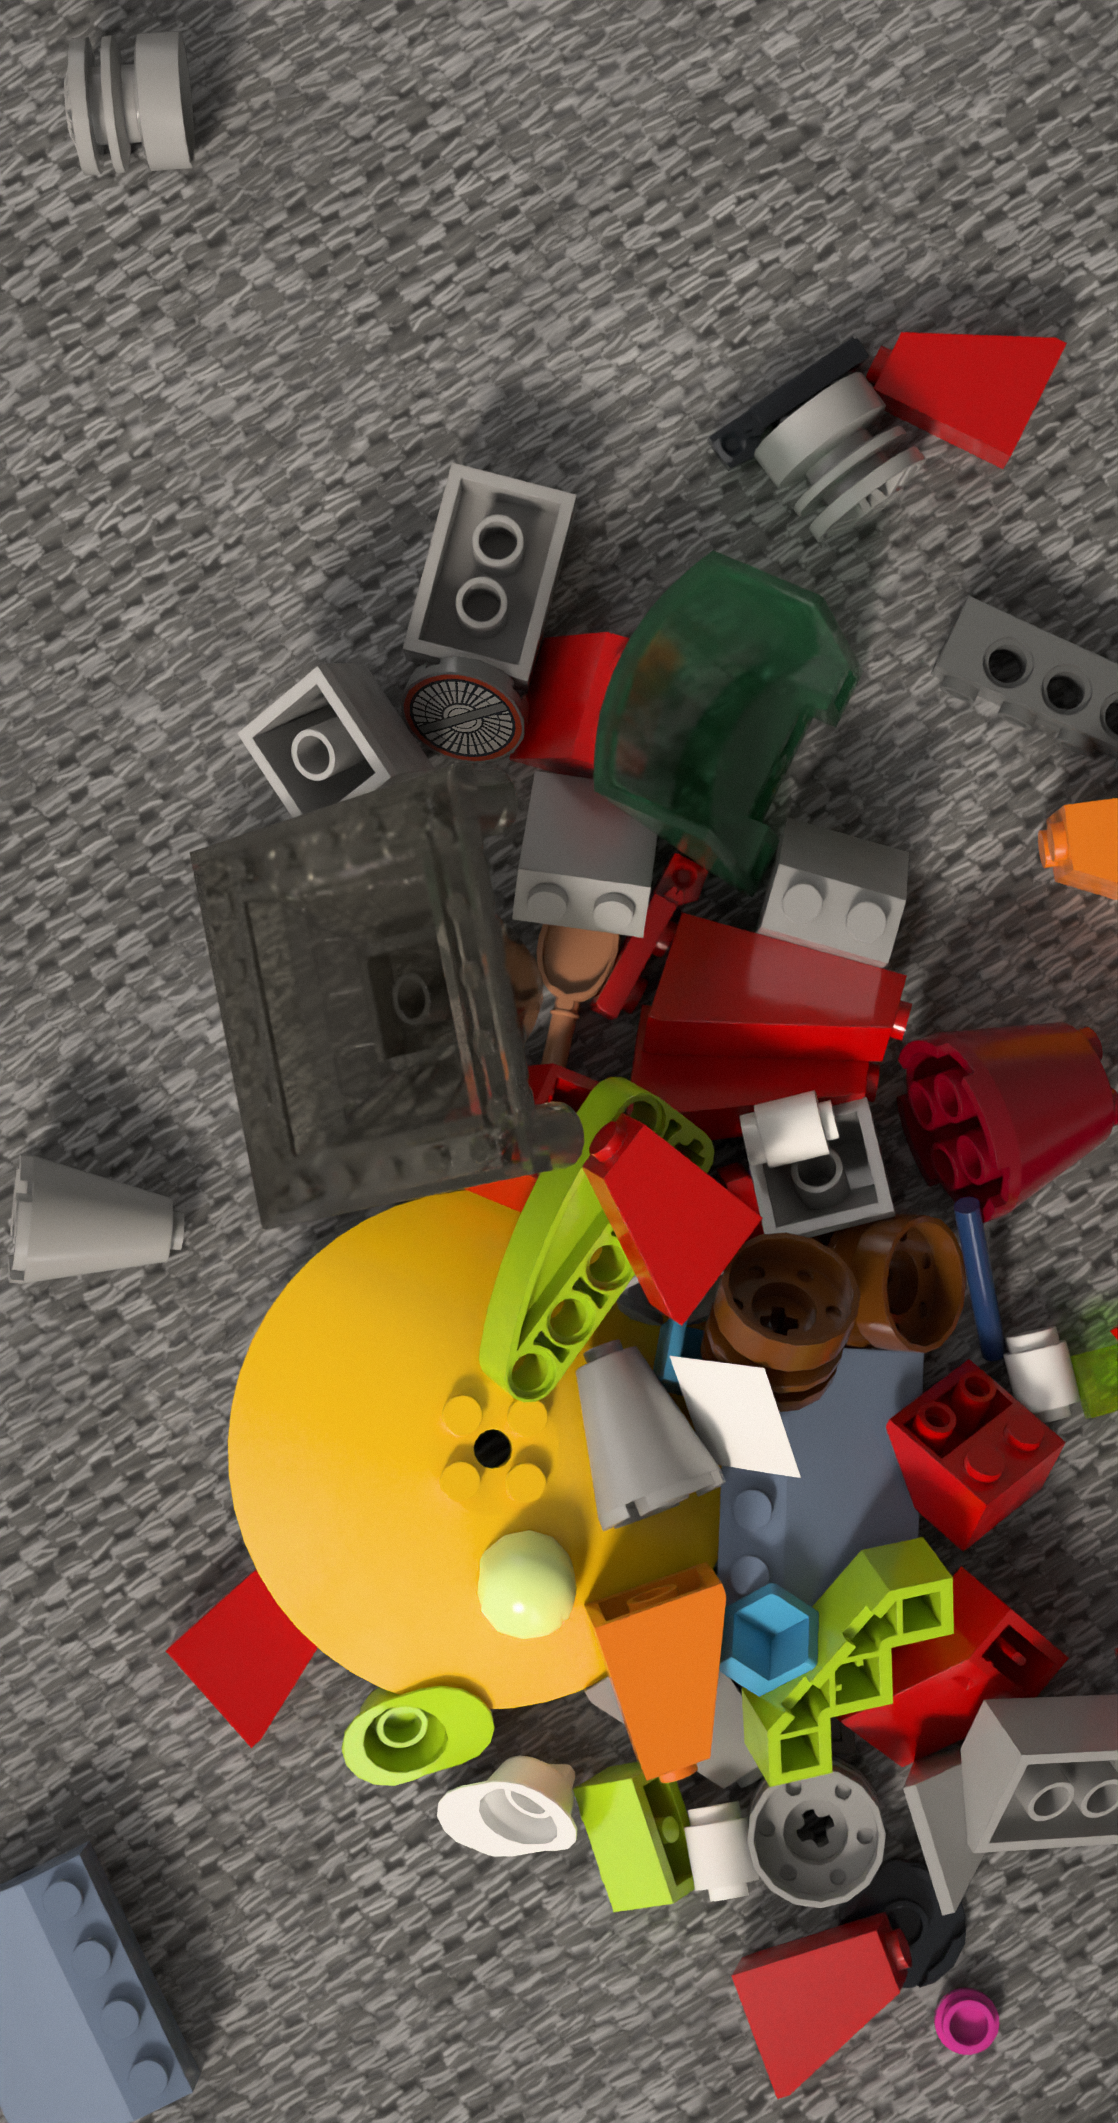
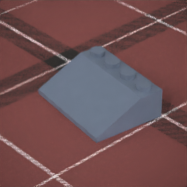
[718,1348,924,1607]
[0,1841,201,2123]

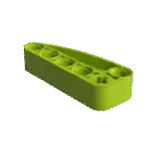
[479,1077,714,1402]

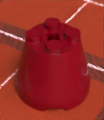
[896,1022,1118,1223]

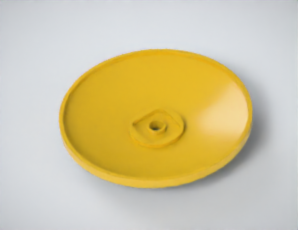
[227,1190,722,1709]

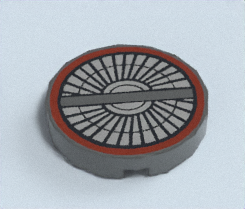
[401,656,529,764]

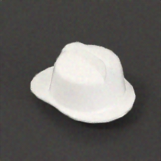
[437,1755,577,1856]

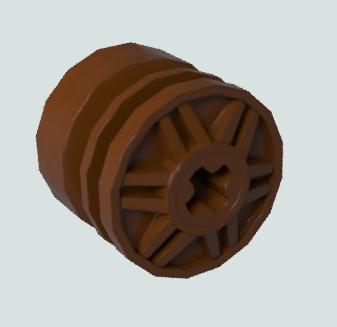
[809,1214,966,1353]
[700,1232,861,1412]

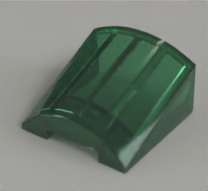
[594,550,864,898]

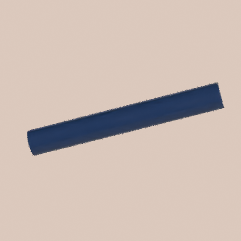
[954,1197,1007,1361]

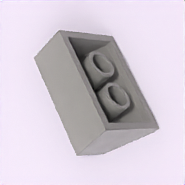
[960,1694,1118,1853]

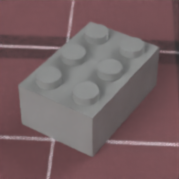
[403,463,577,692]

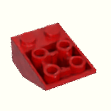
[836,1566,1069,1767]

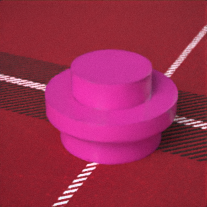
[934,1988,999,2055]

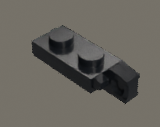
[707,336,869,471]

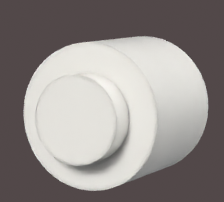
[740,1090,840,1168]
[1003,1326,1081,1423]
[684,1801,759,1902]

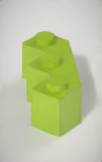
[741,1537,954,1787]

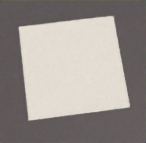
[670,1356,801,1478]

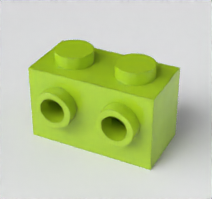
[573,1761,695,1912]

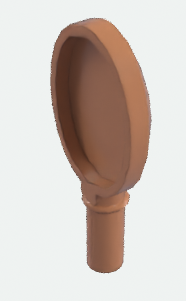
[537,924,621,1068]

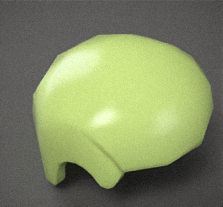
[477,1530,577,1639]

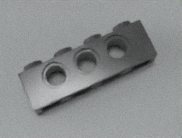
[931,596,1118,771]

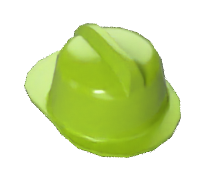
[341,1685,495,1786]

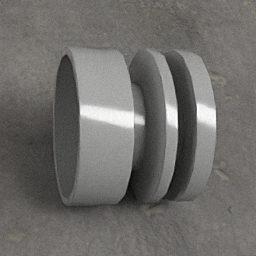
[64,30,195,176]
[754,372,926,542]
[747,1754,886,1908]

